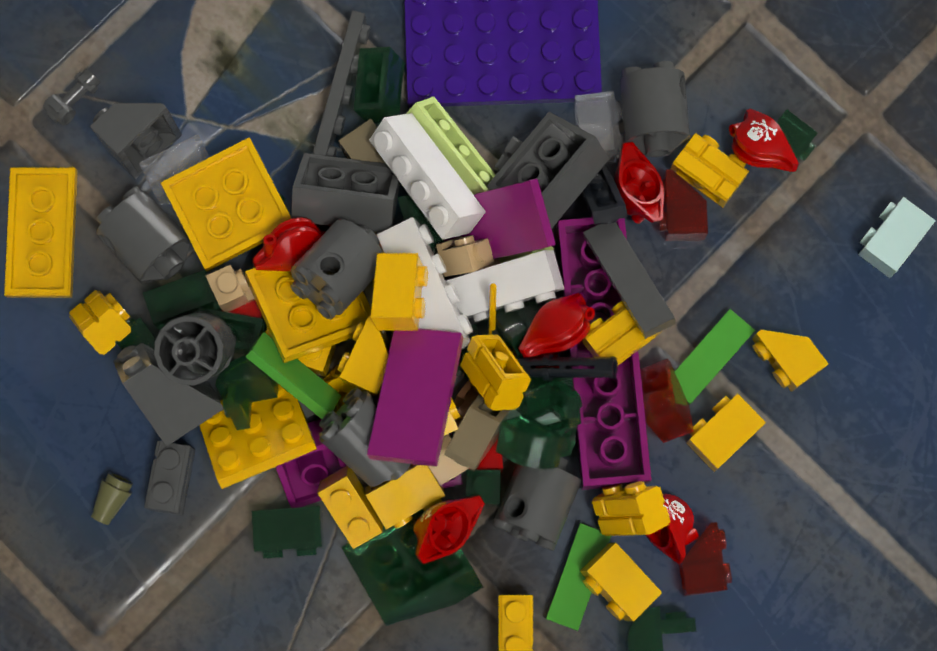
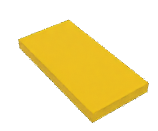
[4,168,77,298]

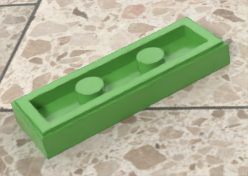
[664,309,755,405]
[245,332,342,419]
[546,523,611,631]

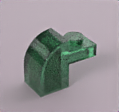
[215,355,278,430]
[515,367,582,428]
[496,414,578,469]
[626,606,696,651]

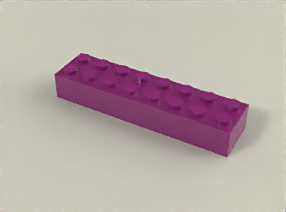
[556,218,652,490]

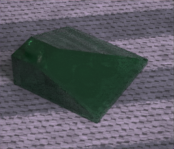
[341,509,483,626]

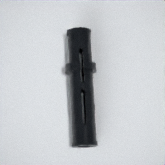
[515,354,618,381]

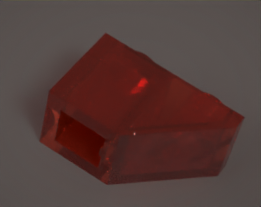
[659,169,708,241]
[640,358,694,443]
[679,522,732,597]

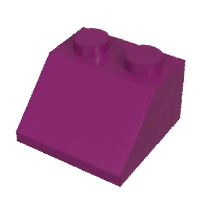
[276,419,347,510]

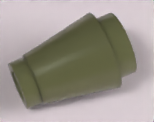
[91,472,133,525]

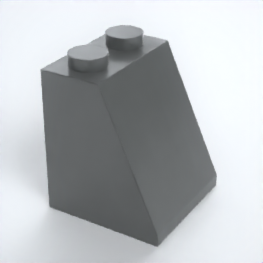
[113,343,224,446]

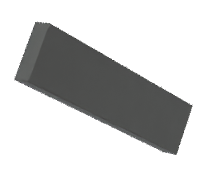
[583,222,676,339]

